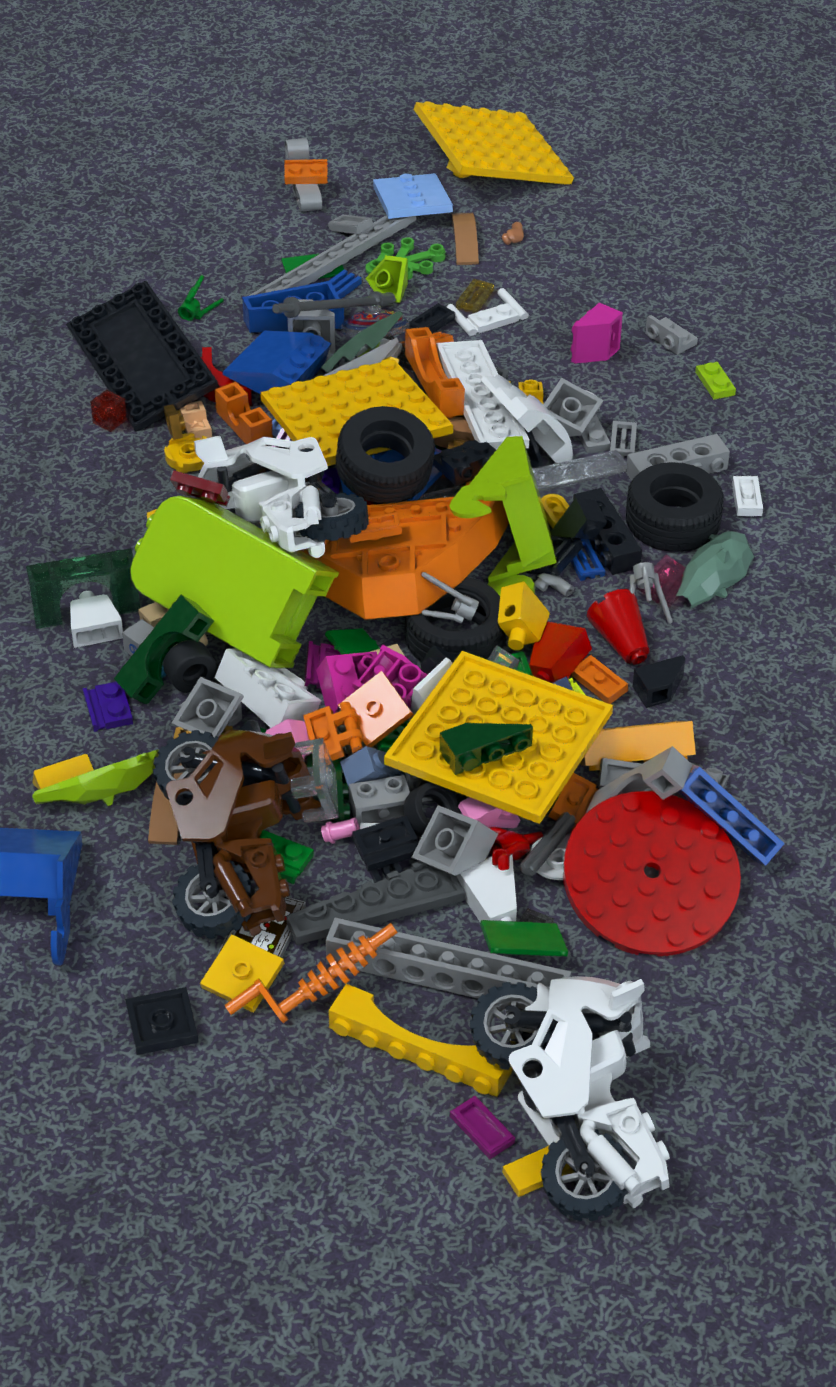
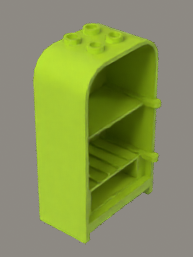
[131,496,339,668]

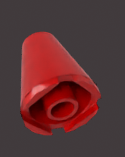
[587,589,650,665]

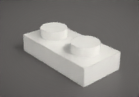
[732,476,763,516]

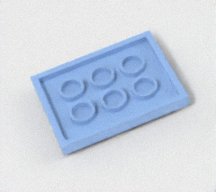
[373,173,453,219]

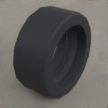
[404,782,461,837]

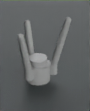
[629,562,673,624]
[422,572,479,623]

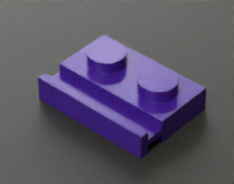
[83,682,133,732]

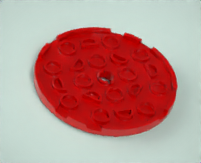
[563,791,741,956]

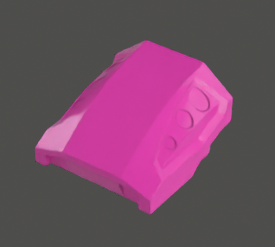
[352,645,428,709]

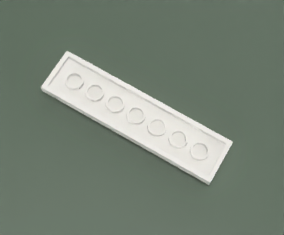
[436,340,529,450]

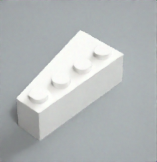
[215,648,321,728]

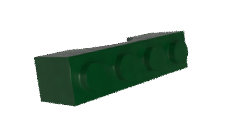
[114,594,214,704]

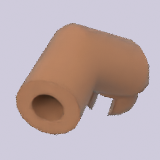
[502,222,524,245]

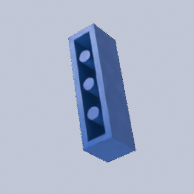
[678,765,785,866]

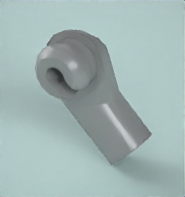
[534,573,574,597]

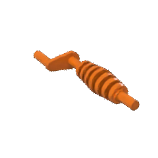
[224,923,398,1023]

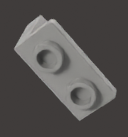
[645,315,698,355]

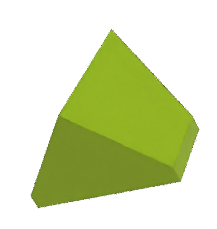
[365,255,408,303]

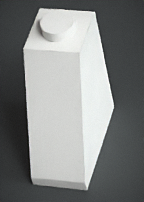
[457,855,517,923]

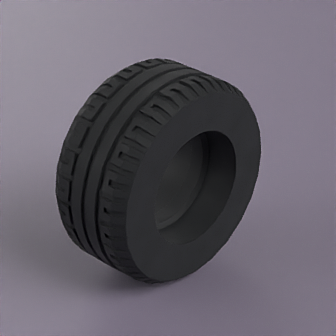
[336,406,435,504]
[626,462,724,552]

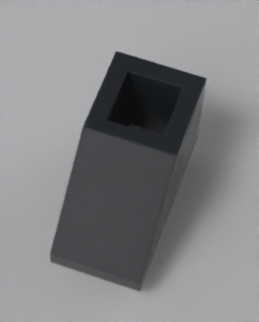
[632,655,685,708]

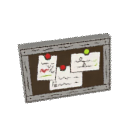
[218,888,306,958]

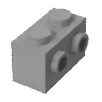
[349,775,410,826]

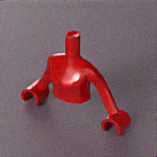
[488,827,543,870]

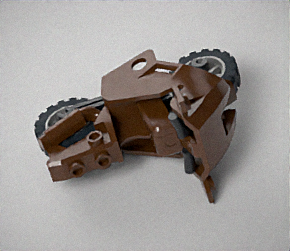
[153,730,324,939]

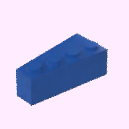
[242,281,344,333]

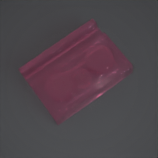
[637,554,686,608]

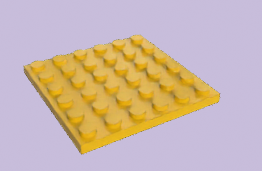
[414,101,574,185]
[260,359,453,466]
[384,651,613,824]

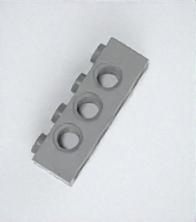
[626,434,730,481]

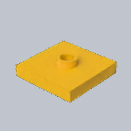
[200,934,285,1013]

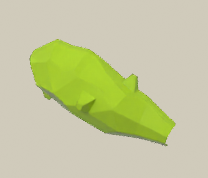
[32,749,159,806]

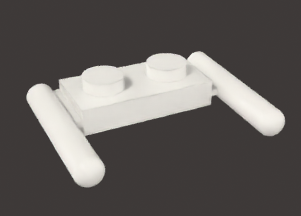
[447,288,529,336]

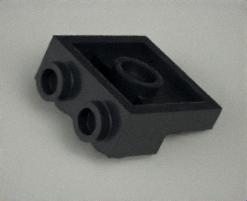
[433,440,496,486]

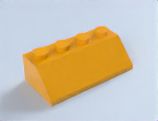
[580,721,696,771]

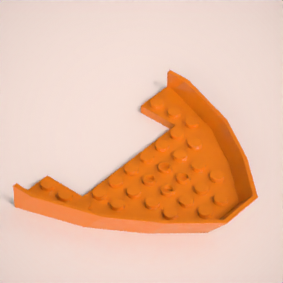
[300,481,509,620]

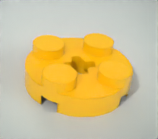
[164,433,207,473]

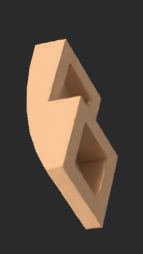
[179,401,212,439]

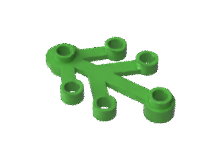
[365,237,446,280]

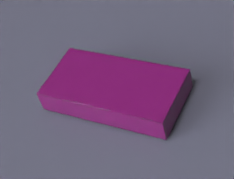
[450,1096,515,1159]

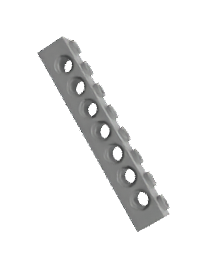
[326,918,571,1009]

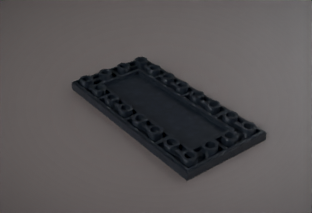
[66,281,220,432]

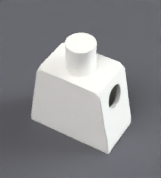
[70,591,123,648]

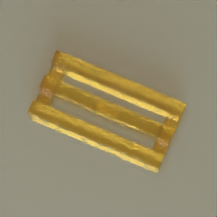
[456,279,494,314]

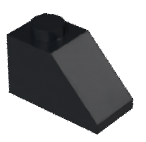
[550,498,607,540]

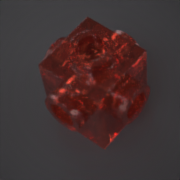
[90,390,127,432]

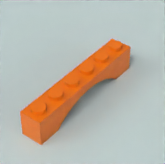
[405,327,465,418]

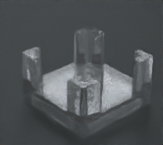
[291,738,339,823]

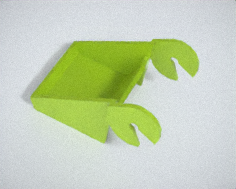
[449,436,557,595]

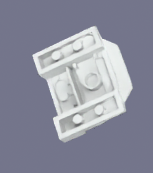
[481,374,573,468]

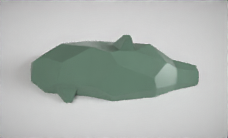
[676,531,755,608]

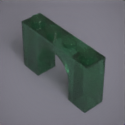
[26,548,140,629]

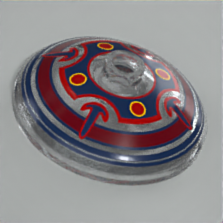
[341,305,410,337]

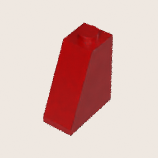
[529,622,592,683]

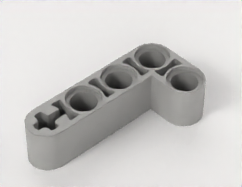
[285,138,322,212]

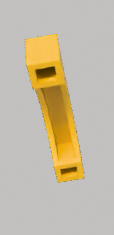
[329,984,513,1097]

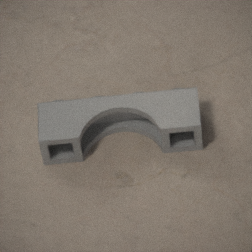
[586,746,693,813]

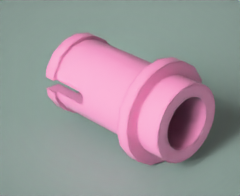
[321,818,360,844]

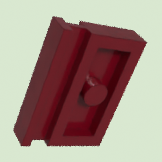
[170,470,230,507]

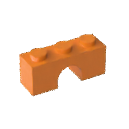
[215,382,273,444]

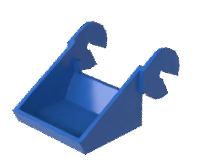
[0,828,82,966]

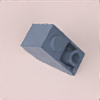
[340,746,404,787]

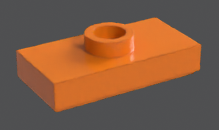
[349,512,402,543]

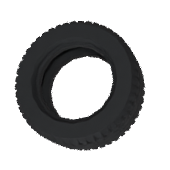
[405,577,506,662]

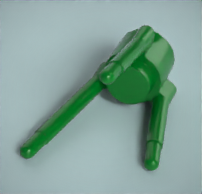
[178,275,224,321]

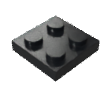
[125,987,199,1055]

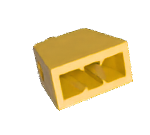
[498,581,550,650]

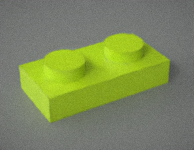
[695,362,736,400]

